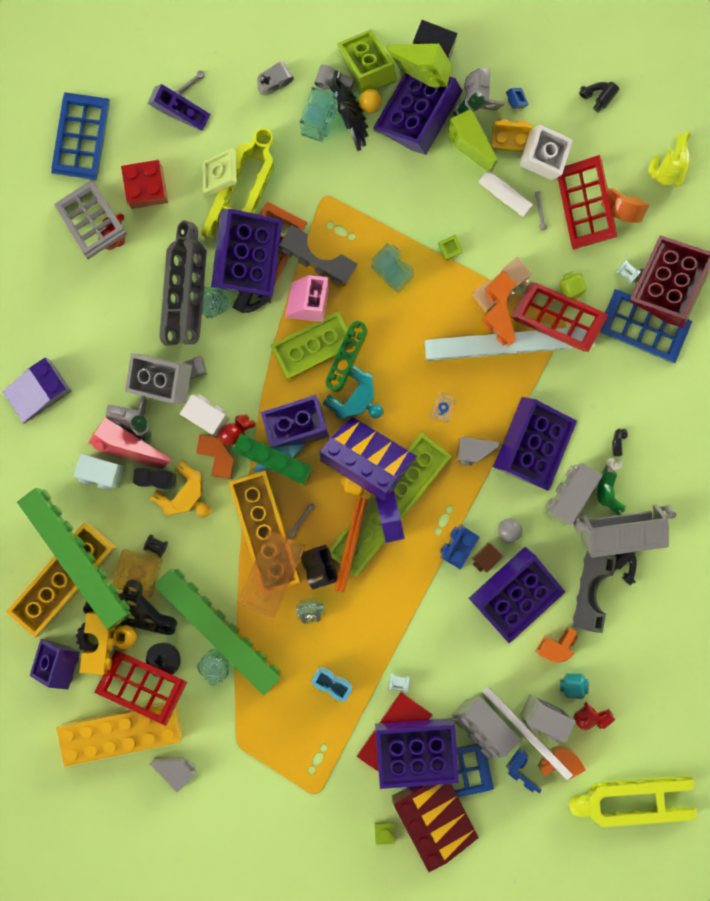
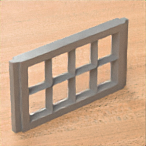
[54,180,127,260]

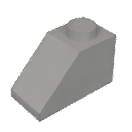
[456,437,499,466]
[150,757,197,792]

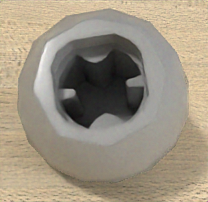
[498,518,522,543]

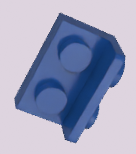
[440,525,480,570]

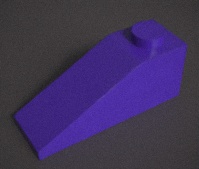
[147,84,211,131]
[375,490,405,543]

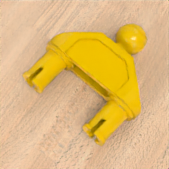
[150,460,211,518]

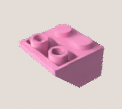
[285,275,329,322]

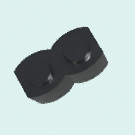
[133,467,176,489]
[301,545,338,589]

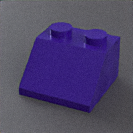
[29,639,80,690]

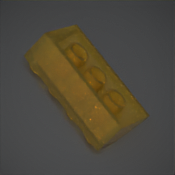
[237,530,306,618]

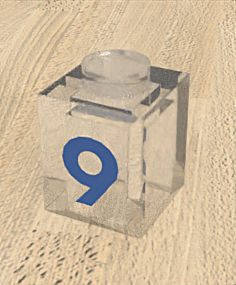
[429,393,456,423]

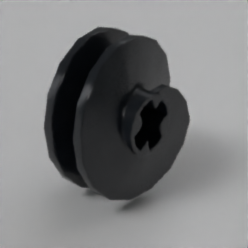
[146,642,181,678]

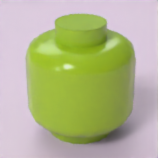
[559,271,587,300]

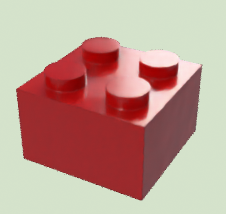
[121,160,168,209]

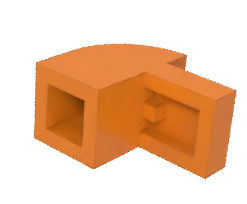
[601,188,649,223]
[535,626,578,663]
[538,746,586,780]

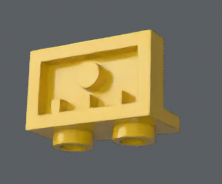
[491,119,532,152]

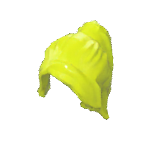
[648,131,691,187]

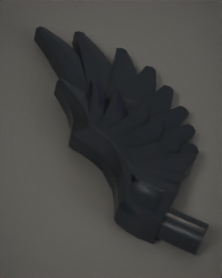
[329,70,369,151]

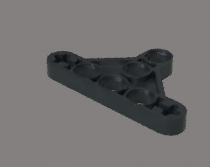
[83,580,178,635]

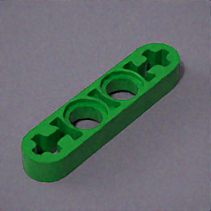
[326,321,368,392]

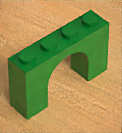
[233,434,314,486]

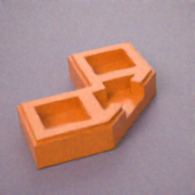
[196,435,234,479]

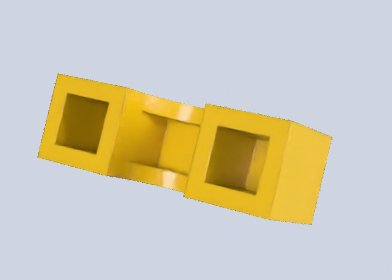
[79,612,115,675]

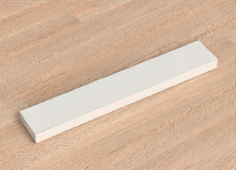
[483,687,573,780]

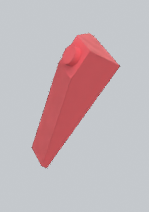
[88,418,171,469]

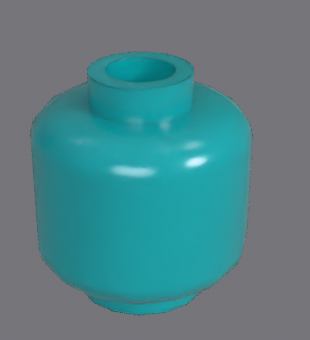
[560,673,589,699]

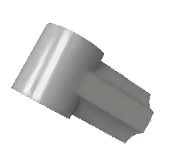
[314,64,354,92]

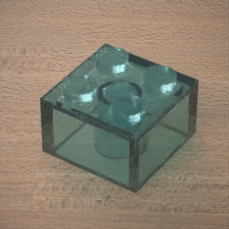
[300,87,337,142]

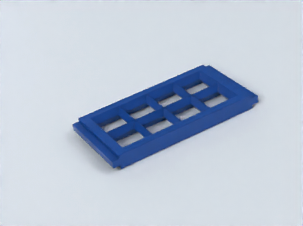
[51,92,110,180]
[600,289,692,363]
[407,744,494,797]

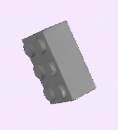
[125,353,192,404]
[545,463,602,526]
[520,694,576,743]
[452,696,521,759]

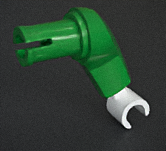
[597,458,626,515]

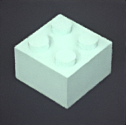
[73,454,125,490]

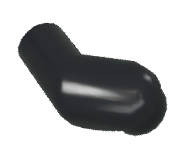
[612,428,628,456]

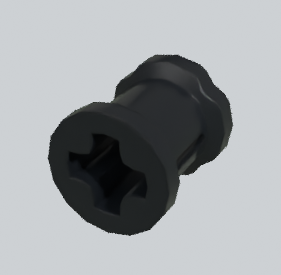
[143,534,168,558]

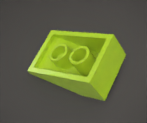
[337,29,397,93]
[386,44,452,88]
[447,109,497,172]

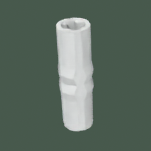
[479,170,533,217]

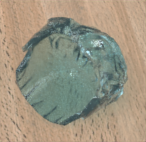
[193,287,228,318]
[197,649,229,685]

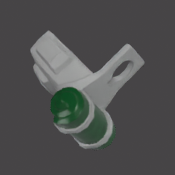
[453,68,504,116]
[106,396,152,444]

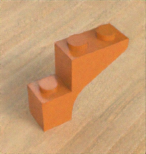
[481,271,516,346]

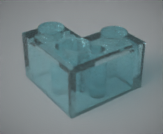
[370,243,414,293]

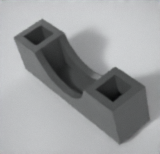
[279,225,357,286]
[573,551,617,633]

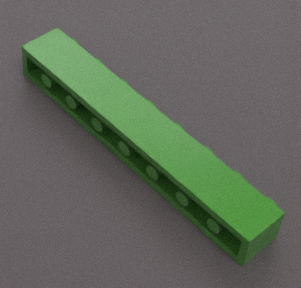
[17,488,132,630]
[153,568,282,696]

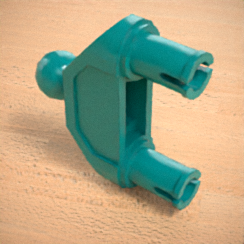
[322,365,384,419]

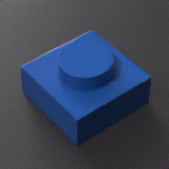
[506,88,529,109]

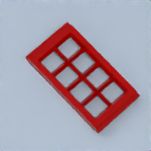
[557,155,617,250]
[511,282,608,353]
[94,650,187,726]

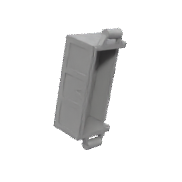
[573,504,676,558]

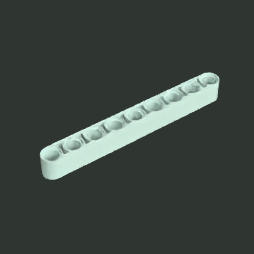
[424,326,595,361]

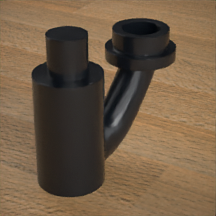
[579,82,620,112]
[232,292,272,313]
[614,552,637,586]

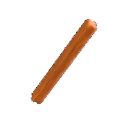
[335,498,367,593]

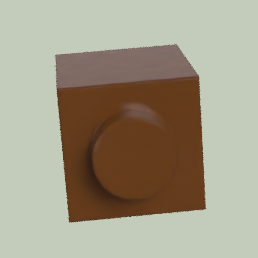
[471,542,503,573]

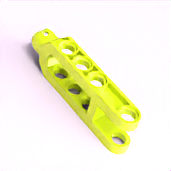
[202,128,274,239]
[568,776,697,827]

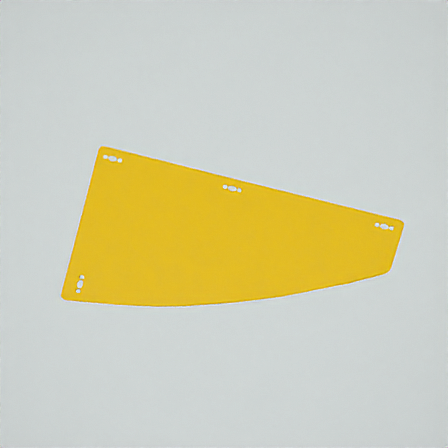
[234,196,566,794]

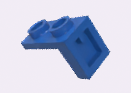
[506,747,542,794]

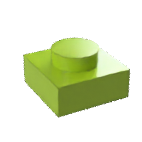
[438,235,463,261]
[374,822,395,845]

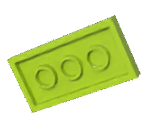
[270,311,355,380]

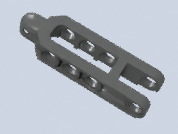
[160,220,207,346]

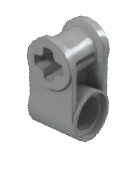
[257,61,294,95]

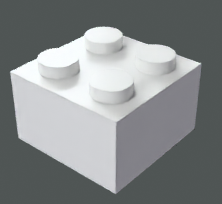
[519,125,573,180]
[180,394,229,437]

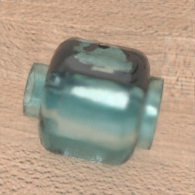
[296,597,325,624]

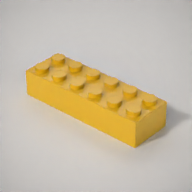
[228,471,301,594]
[6,522,117,637]
[56,702,183,767]

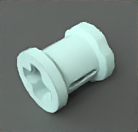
[616,259,641,284]
[388,673,410,693]

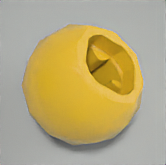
[359,88,382,113]
[112,625,137,650]

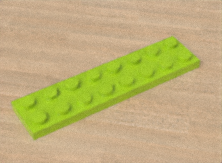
[329,432,452,577]

